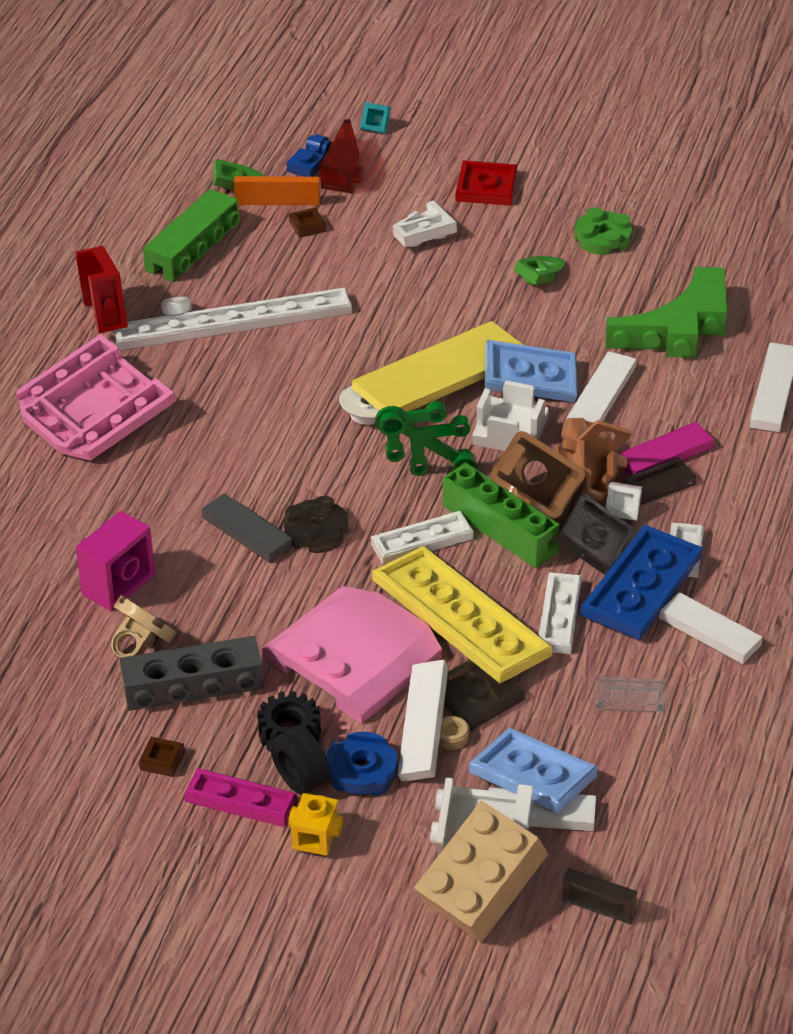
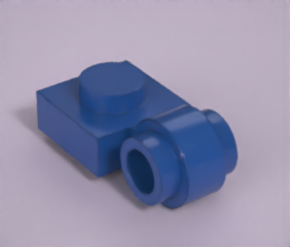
[286,134,333,177]

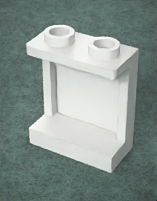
[430,777,533,857]

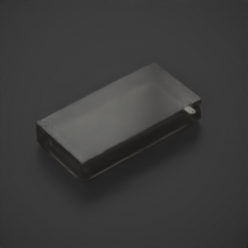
[625,458,696,505]
[562,868,638,924]

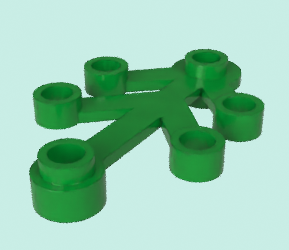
[375,401,477,476]

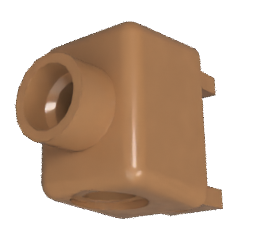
[491,431,585,518]

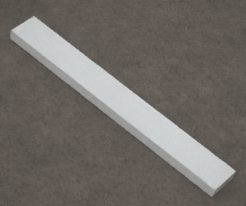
[114,288,352,351]

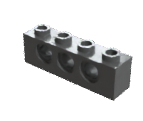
[120,636,264,711]

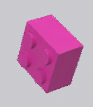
[76,511,155,611]

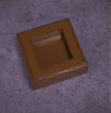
[289,207,326,238]
[139,737,185,777]

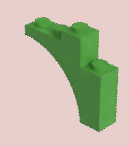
[605,267,727,358]

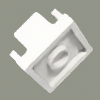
[472,381,549,451]

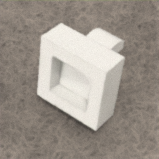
[605,482,642,521]

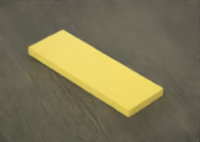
[352,321,524,411]
[372,546,553,684]

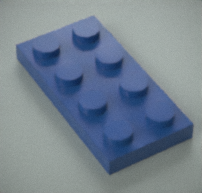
[581,524,703,640]

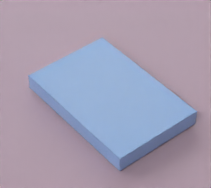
[485,340,577,403]
[469,728,598,813]

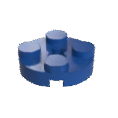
[326,732,398,795]

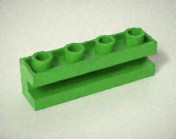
[143,189,240,282]
[443,462,560,568]

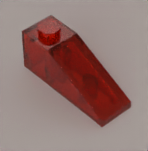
[320,119,364,194]

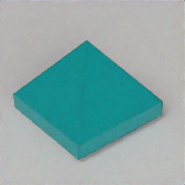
[360,102,392,134]

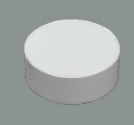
[161,297,192,315]

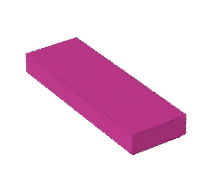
[618,422,714,480]
[184,768,298,827]

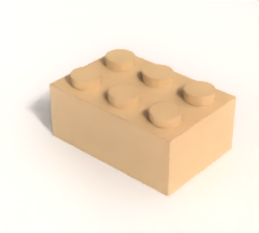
[414,800,548,943]

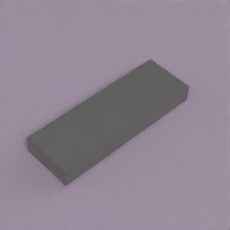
[201,493,293,563]

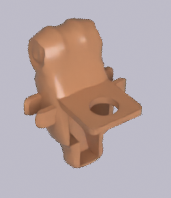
[555,418,631,503]

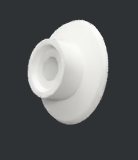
[339,386,379,425]

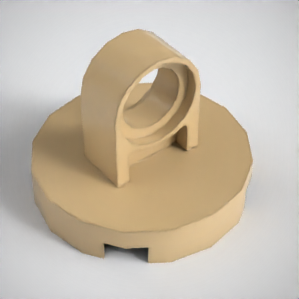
[111,595,177,658]

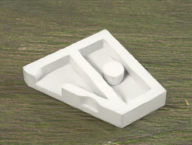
[393,201,457,247]

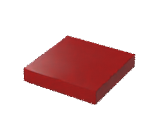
[455,160,518,206]

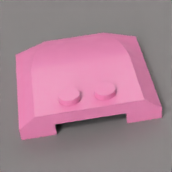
[16,334,176,461]
[261,586,442,724]

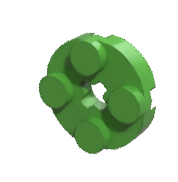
[574,207,632,255]

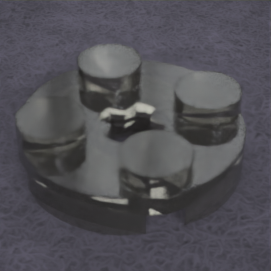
[284,496,349,553]

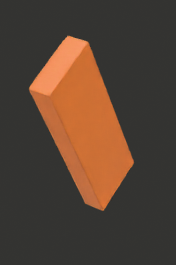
[234,176,320,205]

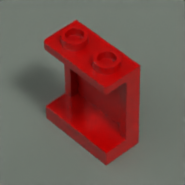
[75,246,128,334]

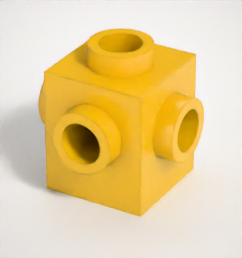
[288,793,343,856]

